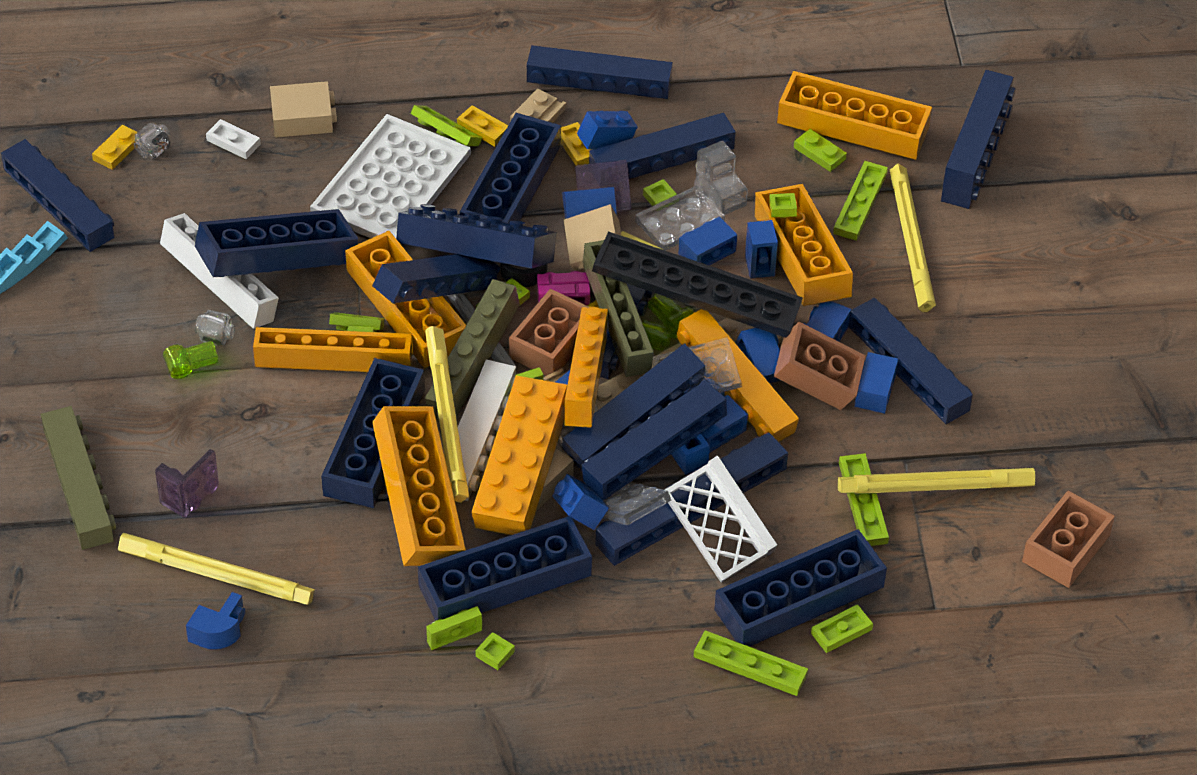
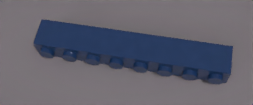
[595,432,788,566]

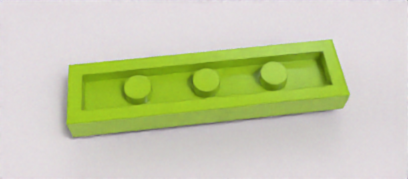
[833,161,888,241]
[839,454,889,546]
[694,630,808,696]

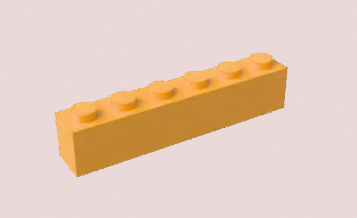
[565,307,608,427]
[677,309,799,442]
[253,327,412,372]

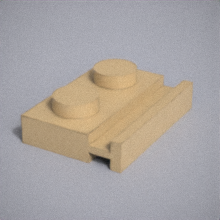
[510,89,566,123]

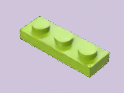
[410,105,482,147]

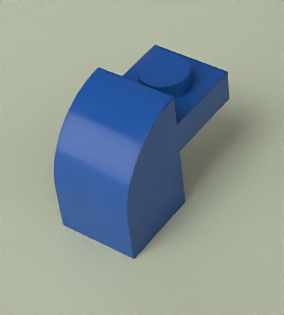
[186,592,245,649]

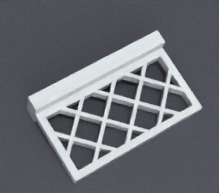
[662,456,777,582]

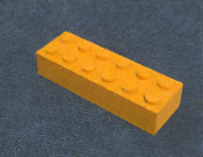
[777,71,932,160]
[755,184,853,306]
[345,231,466,368]
[471,375,567,535]
[372,406,466,566]

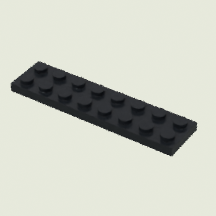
[592,231,803,338]

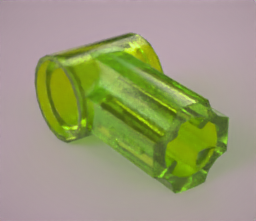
[648,294,694,339]
[163,341,218,379]

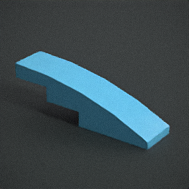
[0,221,68,294]

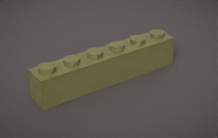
[583,240,653,377]
[425,279,520,419]
[40,406,116,550]

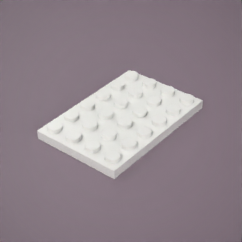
[310,114,471,238]

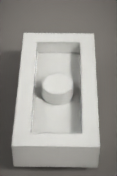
[206,119,261,159]

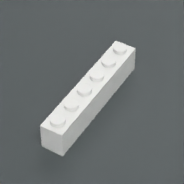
[160,213,279,329]
[458,359,516,501]

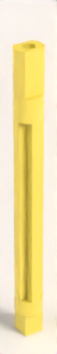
[890,163,936,312]
[425,326,469,503]
[838,468,1035,494]
[118,533,315,605]

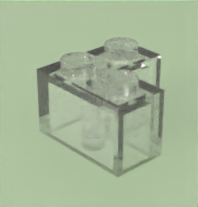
[694,141,748,216]

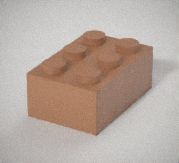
[509,289,589,376]
[774,322,866,410]
[1022,491,1115,588]

